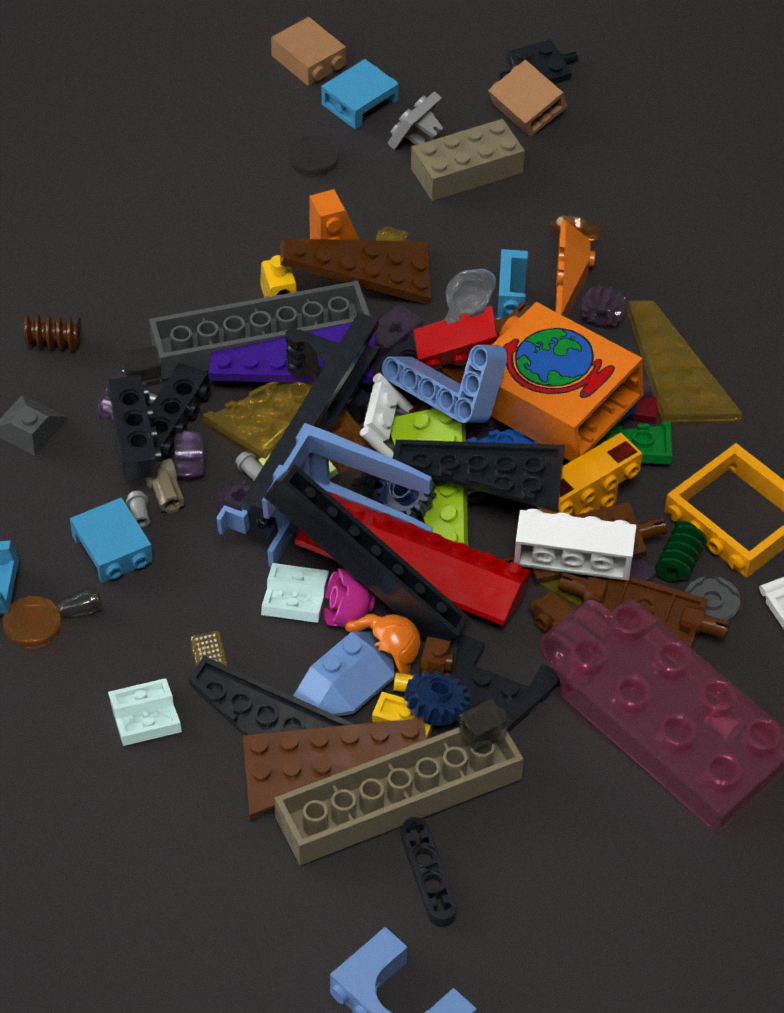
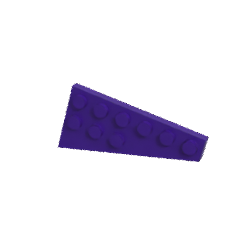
[209,317,377,384]

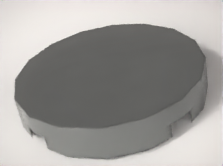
[685,576,741,622]

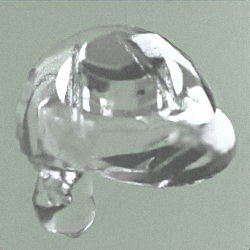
[444,268,496,324]

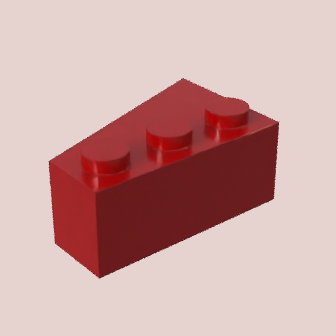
[414,306,499,370]

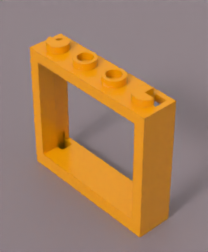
[664,443,784,578]

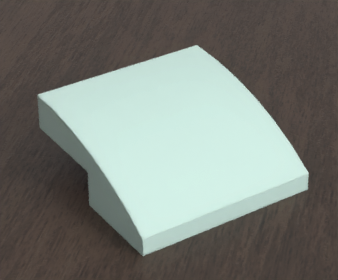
[261,563,329,623]
[108,678,182,746]

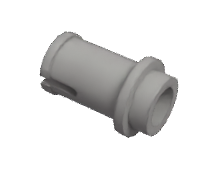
[235,451,262,481]
[126,491,150,528]

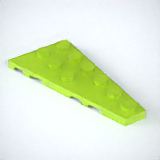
[390,408,468,545]

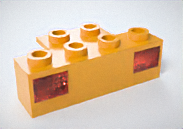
[538,433,643,516]

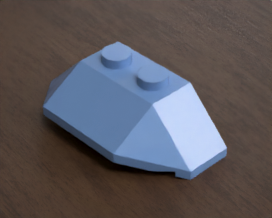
[293,631,395,717]

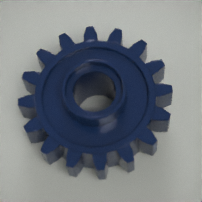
[375,479,437,519]
[404,670,471,726]

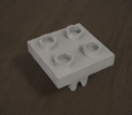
[387,91,443,150]

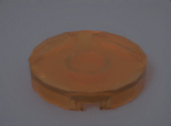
[550,215,602,240]
[2,596,61,648]

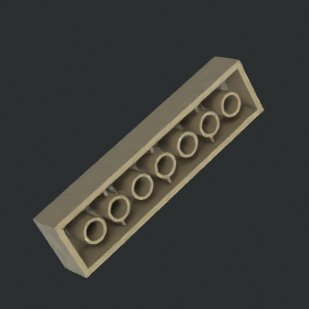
[274,713,524,865]

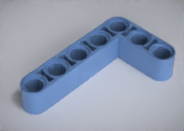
[382,345,507,423]

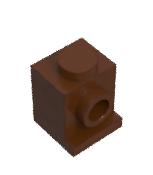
[530,590,576,644]
[420,636,455,679]

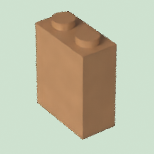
[271,17,346,86]
[488,60,568,137]

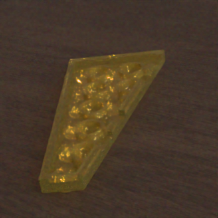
[626,301,742,422]
[203,381,316,459]

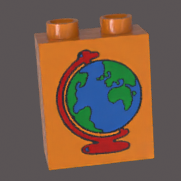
[464,302,644,461]

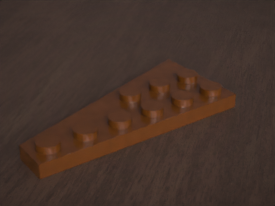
[280,239,431,305]
[243,718,426,821]

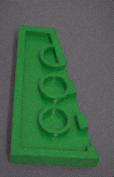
[592,421,672,464]

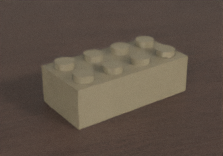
[411,119,525,201]

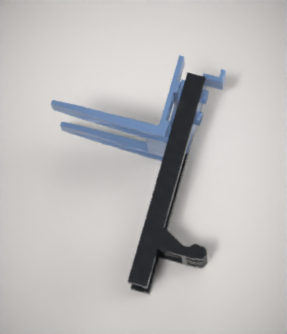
[217,312,433,567]

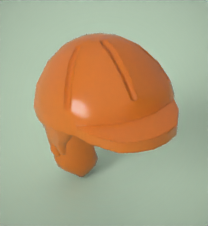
[345,614,421,675]

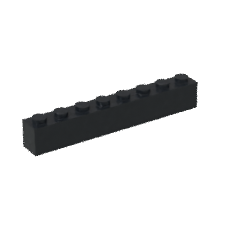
[264,464,469,641]

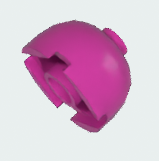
[324,568,375,627]

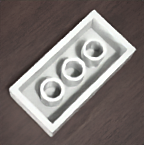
[514,509,636,581]

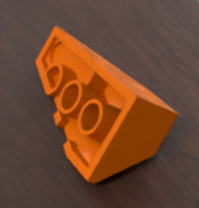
[555,220,595,318]

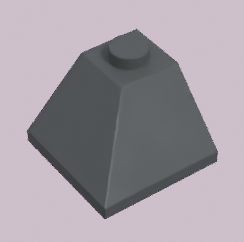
[0,395,67,455]

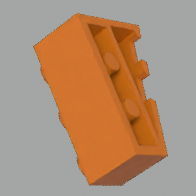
[309,189,360,240]

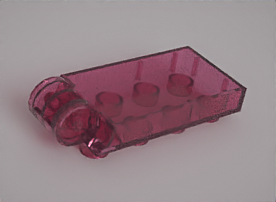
[540,599,784,833]

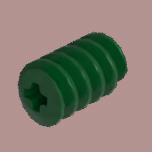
[655,521,707,582]

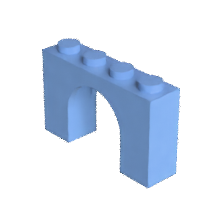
[330,927,477,1013]

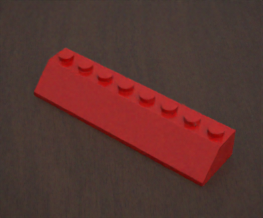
[295,493,531,625]

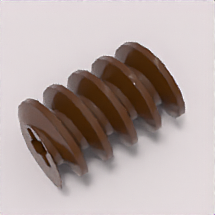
[23,314,81,351]

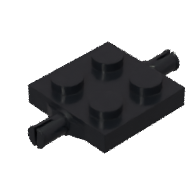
[499,39,578,84]

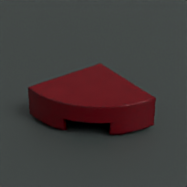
[629,397,660,424]

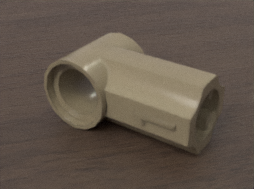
[145,458,184,514]

